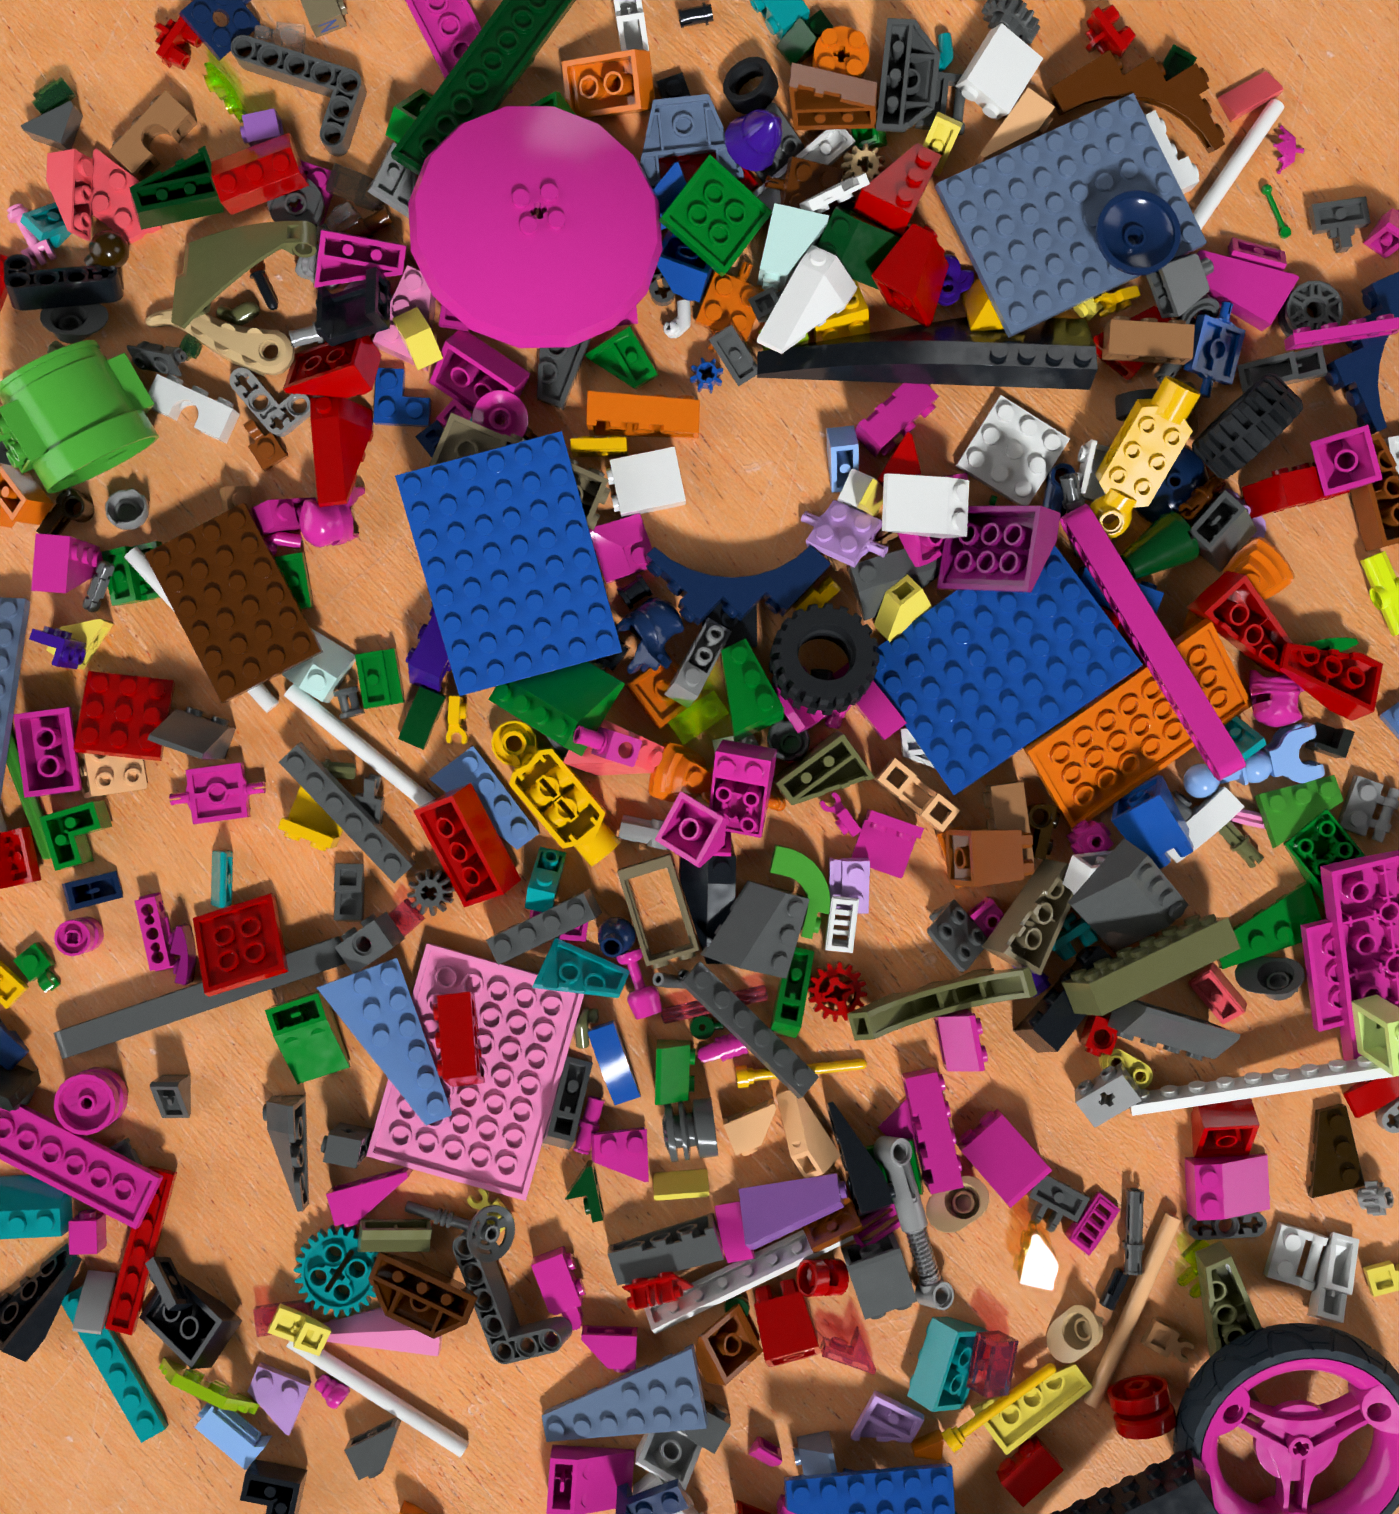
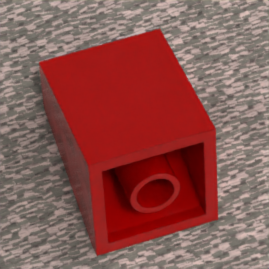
[871,223,949,328]

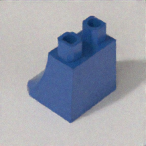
[1111,775,1194,869]

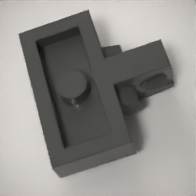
[1308,196,1371,253]

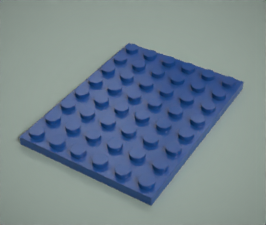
[395,431,622,696]
[873,545,1143,795]

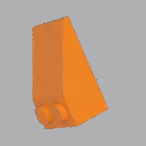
[561,49,655,119]

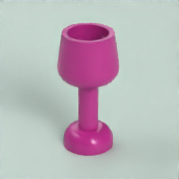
[616,948,662,1020]

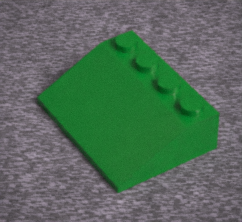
[488,662,625,756]

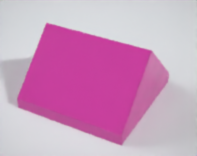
[1310,425,1383,496]
[655,791,727,868]

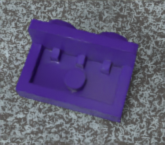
[29,626,86,669]

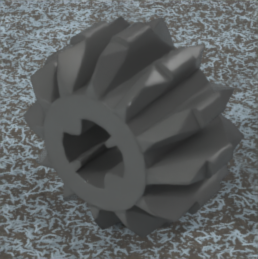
[407,869,455,916]

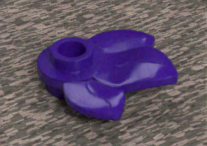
[938,254,974,306]

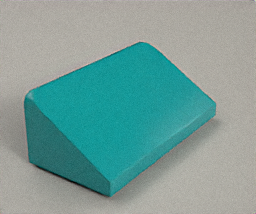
[211,850,233,908]

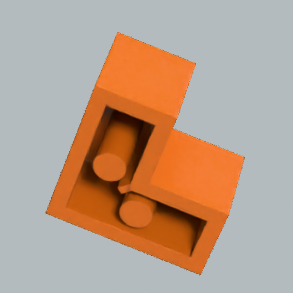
[0,463,53,528]

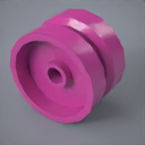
[54,1067,128,1135]

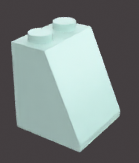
[757,203,829,292]

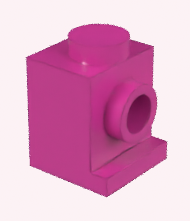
[967,897,1004,938]

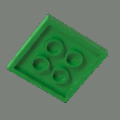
[659,155,772,277]

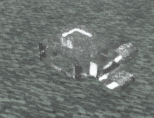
[254,22,306,54]

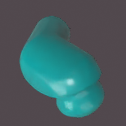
[938,33,954,72]

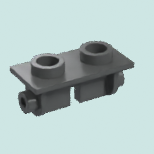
[127,341,187,377]

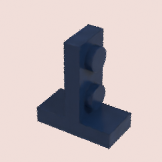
[616,1479,689,1514]

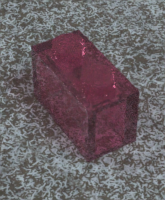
[966,1330,1019,1398]

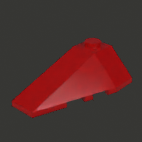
[310,396,374,507]
[1279,643,1383,721]

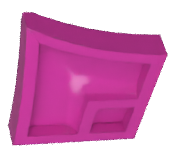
[589,513,652,584]

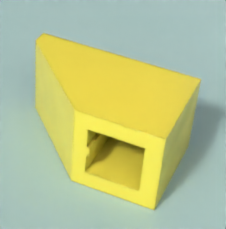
[874,574,933,642]

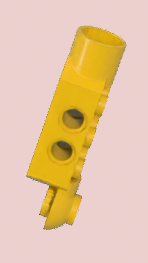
[1089,376,1201,539]
[491,721,621,867]

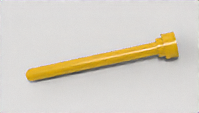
[735,1058,867,1088]
[941,1363,1056,1453]

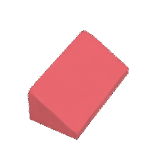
[1218,71,1284,123]
[1188,962,1247,1025]

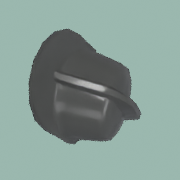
[40,304,109,344]
[1235,956,1305,1001]

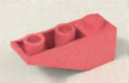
[46,149,94,241]

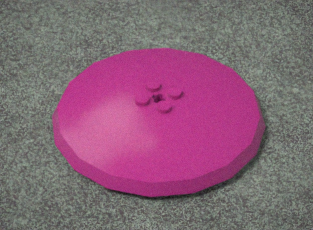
[408,106,663,348]

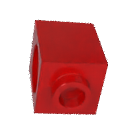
[1079,1015,1118,1057]

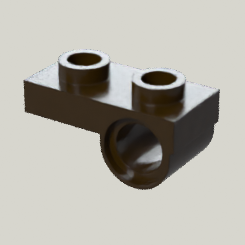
[36,487,94,535]
[1027,803,1060,860]

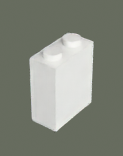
[955,23,1043,120]
[606,446,686,518]

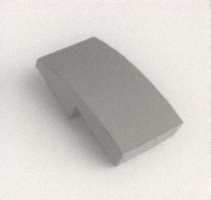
[72,1270,116,1335]

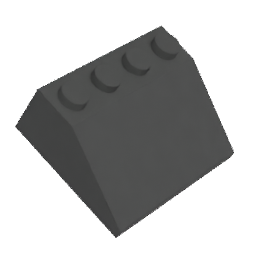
[1068,839,1189,952]

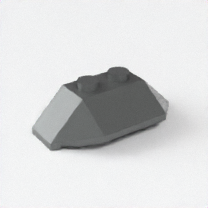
[876,18,940,132]

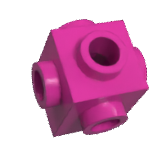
[1066,820,1114,854]

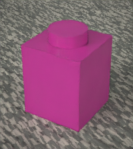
[69,1210,107,1255]

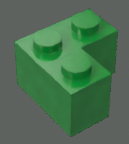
[39,800,112,871]

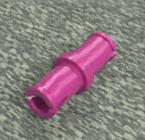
[573,1096,605,1155]

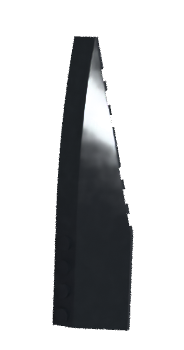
[757,317,1098,390]

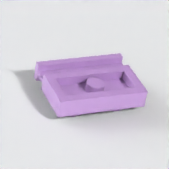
[828,858,870,914]

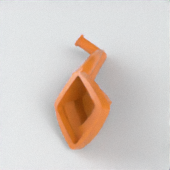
[1170,536,1295,641]
[649,742,786,811]

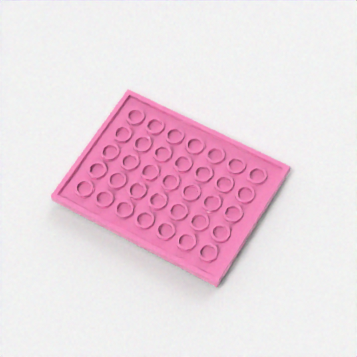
[366,942,584,1201]

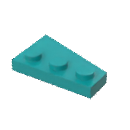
[532,938,630,998]

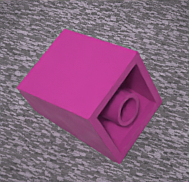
[957,1109,1052,1208]

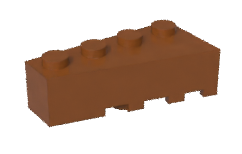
[1350,433,1399,552]

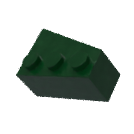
[129,146,224,230]

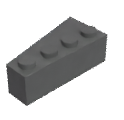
[607,1213,724,1286]

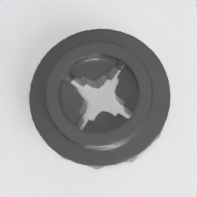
[1176,294,1220,325]

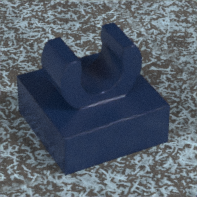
[415,420,444,458]

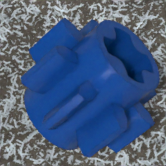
[690,357,723,394]

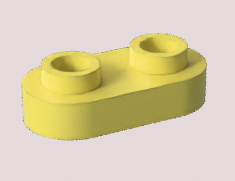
[1099,1047,1153,1089]

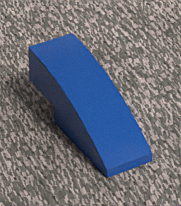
[588,1020,641,1105]

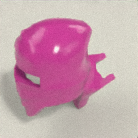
[299,486,365,547]
[1249,670,1305,727]

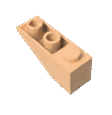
[777,1089,841,1178]

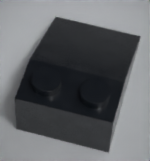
[139,1274,242,1369]

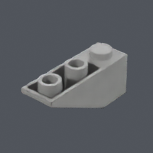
[664,618,732,708]

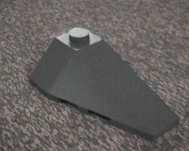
[847,549,943,621]

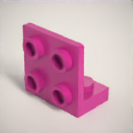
[851,809,924,878]

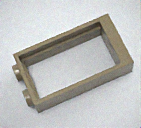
[617,854,699,969]

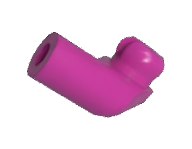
[265,532,302,555]

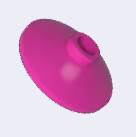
[472,390,528,437]

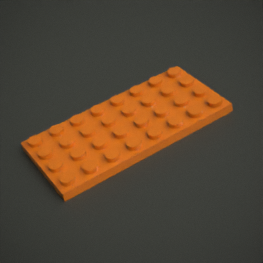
[1023,619,1252,831]

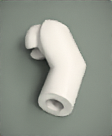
[663,300,691,338]

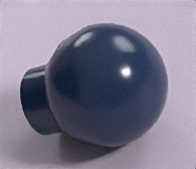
[598,917,636,958]

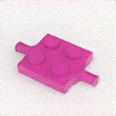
[169,762,266,824]

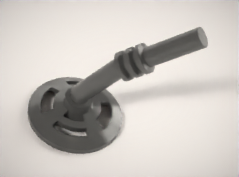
[405,1201,515,1262]

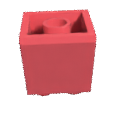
[563,720,665,776]

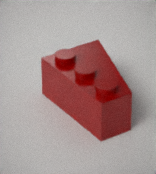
[853,143,942,235]
[1242,462,1350,519]
[433,991,485,1087]

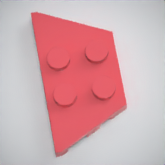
[91,148,162,244]

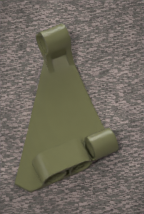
[171,221,317,329]

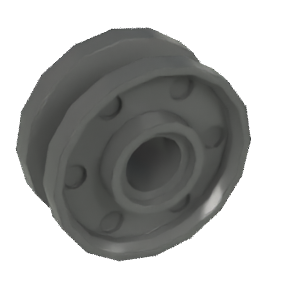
[1278,281,1343,337]

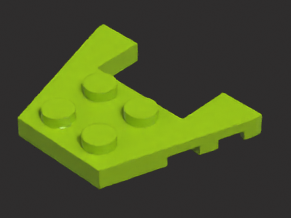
[158,1357,259,1415]

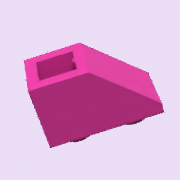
[251,497,316,535]

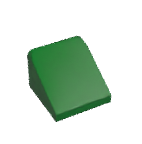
[851,128,887,151]

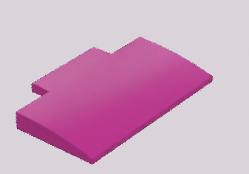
[1300,850,1399,1061]

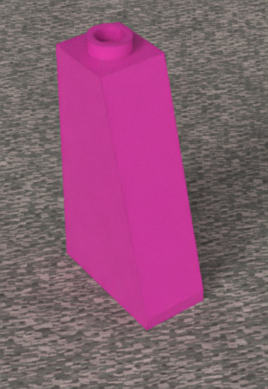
[1196,249,1299,331]

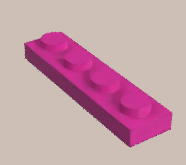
[1284,314,1399,351]

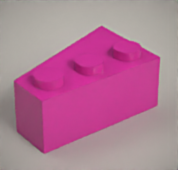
[31,533,103,593]

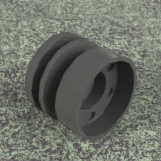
[662,1097,718,1162]

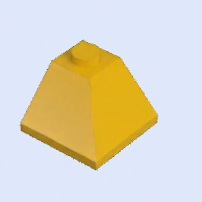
[962,279,1004,331]

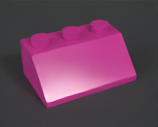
[429,330,531,425]
[13,707,82,798]

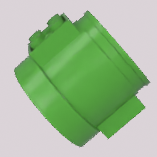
[0,340,159,493]

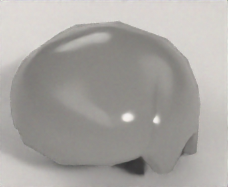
[105,488,149,530]

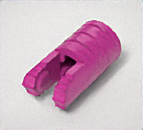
[698,1033,748,1063]

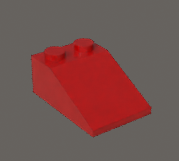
[283,335,382,398]

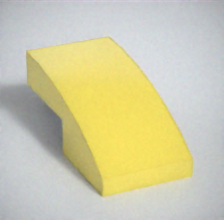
[857,479,883,517]
[268,1303,331,1356]

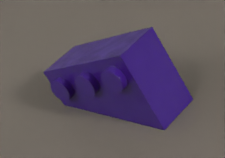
[406,605,451,693]

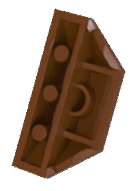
[368,1252,478,1339]

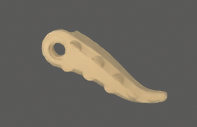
[146,308,295,377]

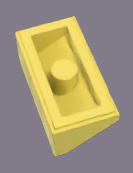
[653,1169,709,1201]

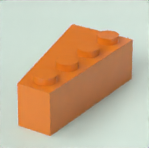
[586,391,700,438]

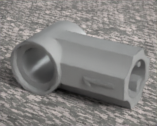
[618,815,670,851]

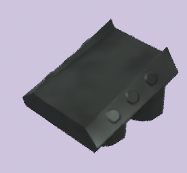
[0,1065,41,1112]

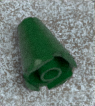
[1120,511,1199,580]

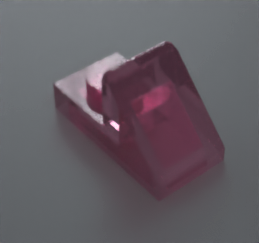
[820,1326,876,1375]

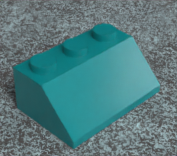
[0,1174,73,1239]
[907,1317,988,1412]

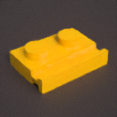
[570,435,628,457]

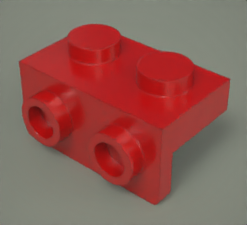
[0,826,42,889]

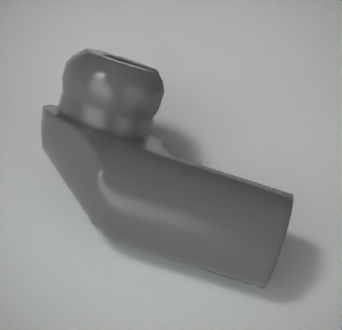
[653,969,689,989]

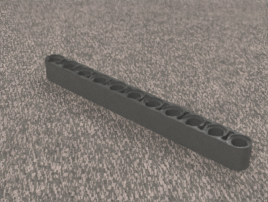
[53,936,346,1059]

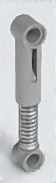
[873,1136,954,1310]

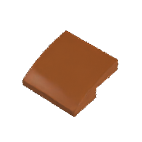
[802,1175,864,1253]

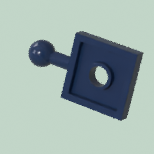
[179,0,261,61]

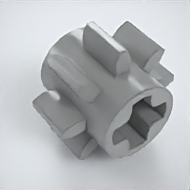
[1357,1181,1394,1216]

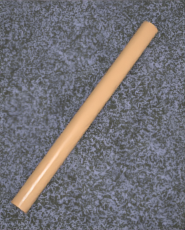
[1083,1212,1181,1409]

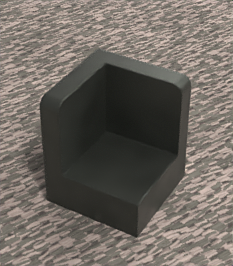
[1305,722,1355,758]

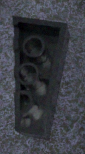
[1013,945,1112,1053]

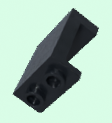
[315,267,391,347]

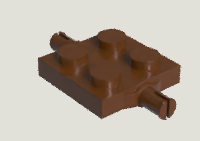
[765,156,856,224]

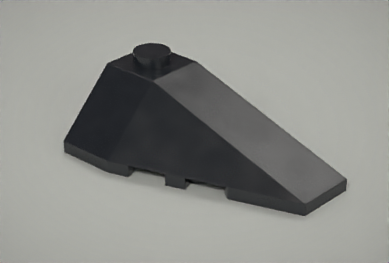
[680,854,736,964]
[826,1102,896,1217]
[0,1244,82,1362]

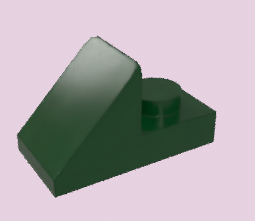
[777,9,834,66]
[565,1160,604,1223]

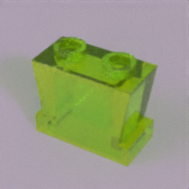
[668,690,729,745]

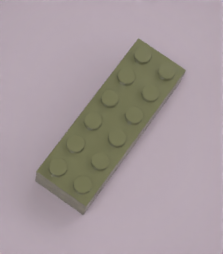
[1062,914,1240,1016]

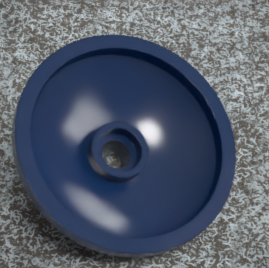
[1096,190,1181,276]
[1134,447,1209,523]

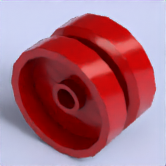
[1107,1375,1177,1440]

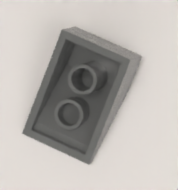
[147,706,236,759]

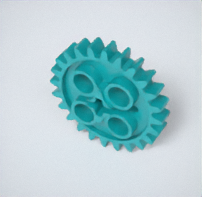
[294,1224,379,1317]

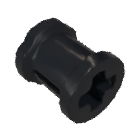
[617,574,653,610]

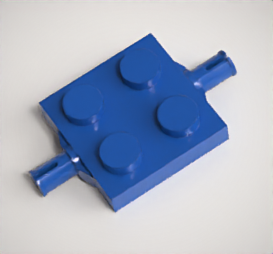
[1184,302,1246,398]

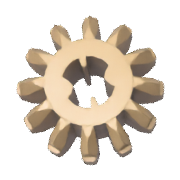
[840,143,888,192]

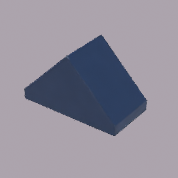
[62,871,123,911]

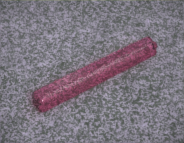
[661,985,768,1024]

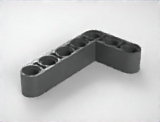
[231,35,367,157]
[452,1231,573,1364]

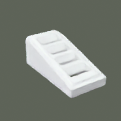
[824,895,859,953]

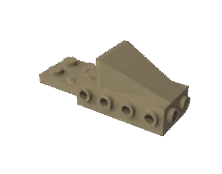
[429,413,611,530]

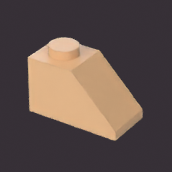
[723,1098,776,1156]

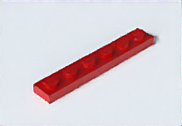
[105,1166,177,1336]

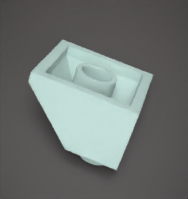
[282,628,356,703]

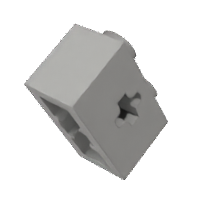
[1075,1063,1142,1128]

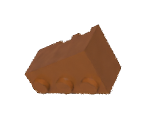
[789,62,878,130]

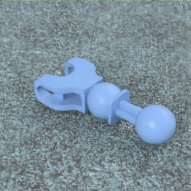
[1183,722,1325,799]

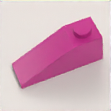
[326,1167,413,1227]

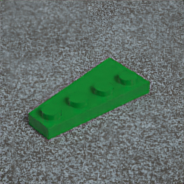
[1217,882,1321,969]

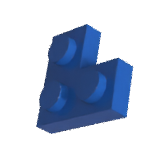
[373,368,431,427]

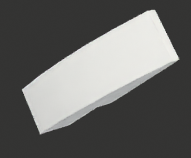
[613,0,652,68]
[1167,787,1245,863]
[1307,1232,1359,1323]

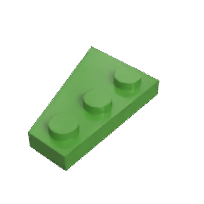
[1255,775,1344,848]

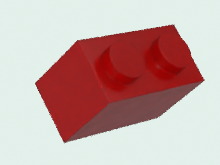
[996,1435,1064,1507]

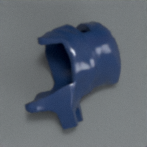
[615,597,684,674]

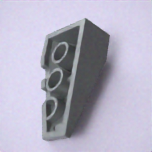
[262,1095,309,1212]

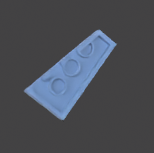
[429,746,540,850]

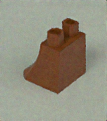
[945,829,1035,887]

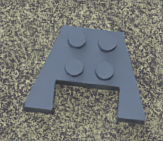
[640,94,744,188]

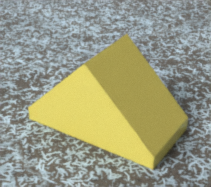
[392,307,443,371]

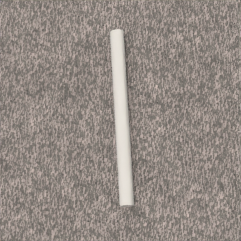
[1193,99,1284,230]
[124,547,279,713]
[284,684,436,807]
[286,1341,469,1457]

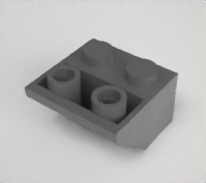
[1188,490,1257,572]

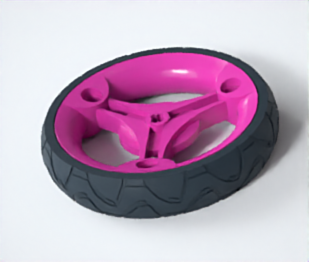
[1173,1323,1399,1514]

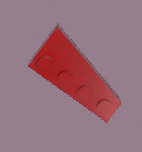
[1187,571,1293,675]

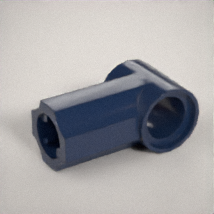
[1042,463,1075,517]

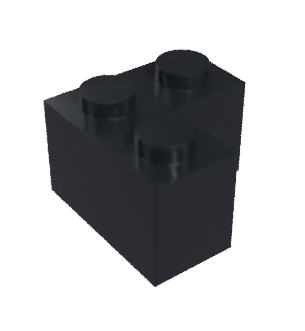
[240,1459,308,1514]

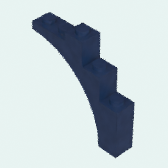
[1325,272,1399,435]
[645,545,831,625]

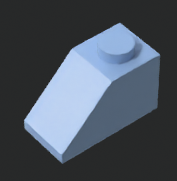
[826,425,859,493]

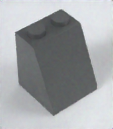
[841,1232,917,1320]

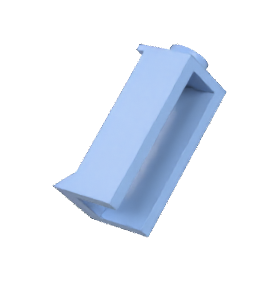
[194,1402,272,1470]

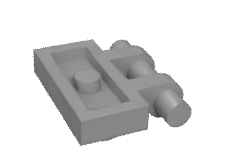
[1338,775,1399,843]

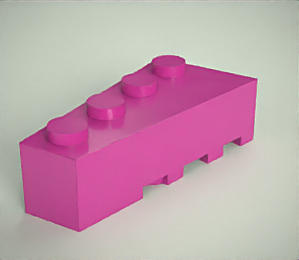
[901,1067,964,1194]

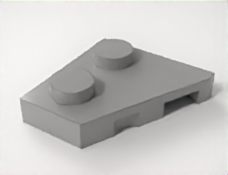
[367,142,417,218]

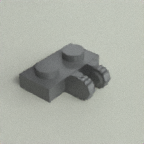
[1027,1175,1090,1232]

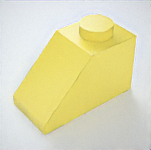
[46,619,114,670]

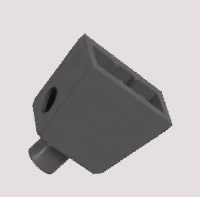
[1146,253,1214,318]

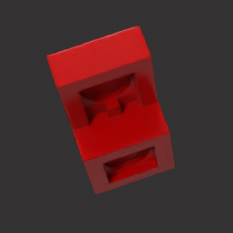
[1343,1076,1399,1118]

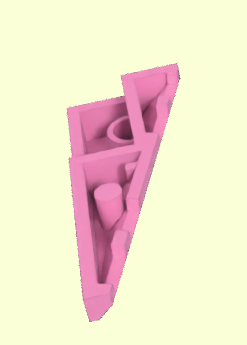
[323,1307,442,1356]

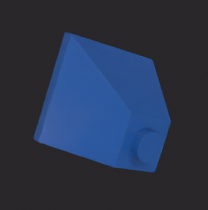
[657,230,713,302]

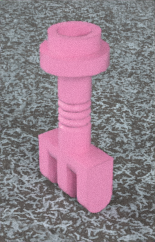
[7,204,57,269]

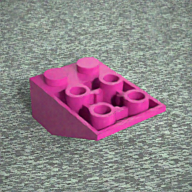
[709,739,777,838]
[546,1445,635,1514]

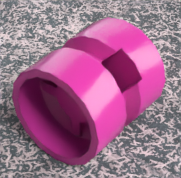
[54,916,104,956]

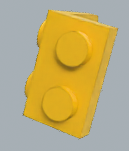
[813,279,870,342]
[278,785,355,851]

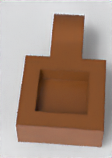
[243,419,288,471]

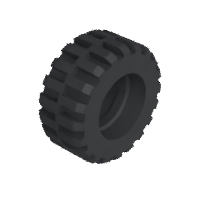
[1192,373,1303,479]
[769,603,879,715]

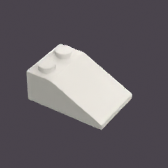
[882,474,969,539]

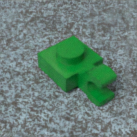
[13,942,61,992]

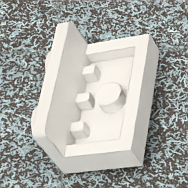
[1076,439,1110,502]

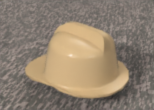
[926,1176,989,1233]
[1046,1305,1104,1363]

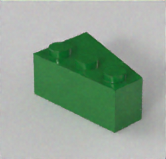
[721,639,784,742]

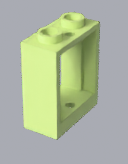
[1351,995,1399,1077]

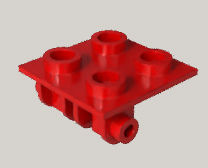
[622,1272,694,1310]

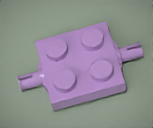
[801,500,888,568]

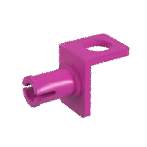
[573,725,642,767]

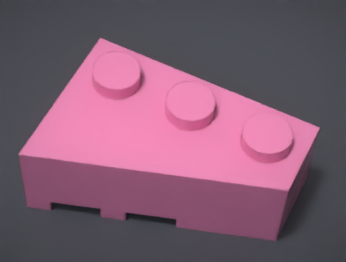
[373,265,436,372]

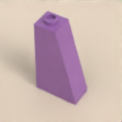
[739,1173,848,1250]

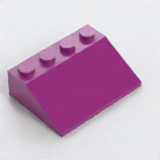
[937,506,1061,593]

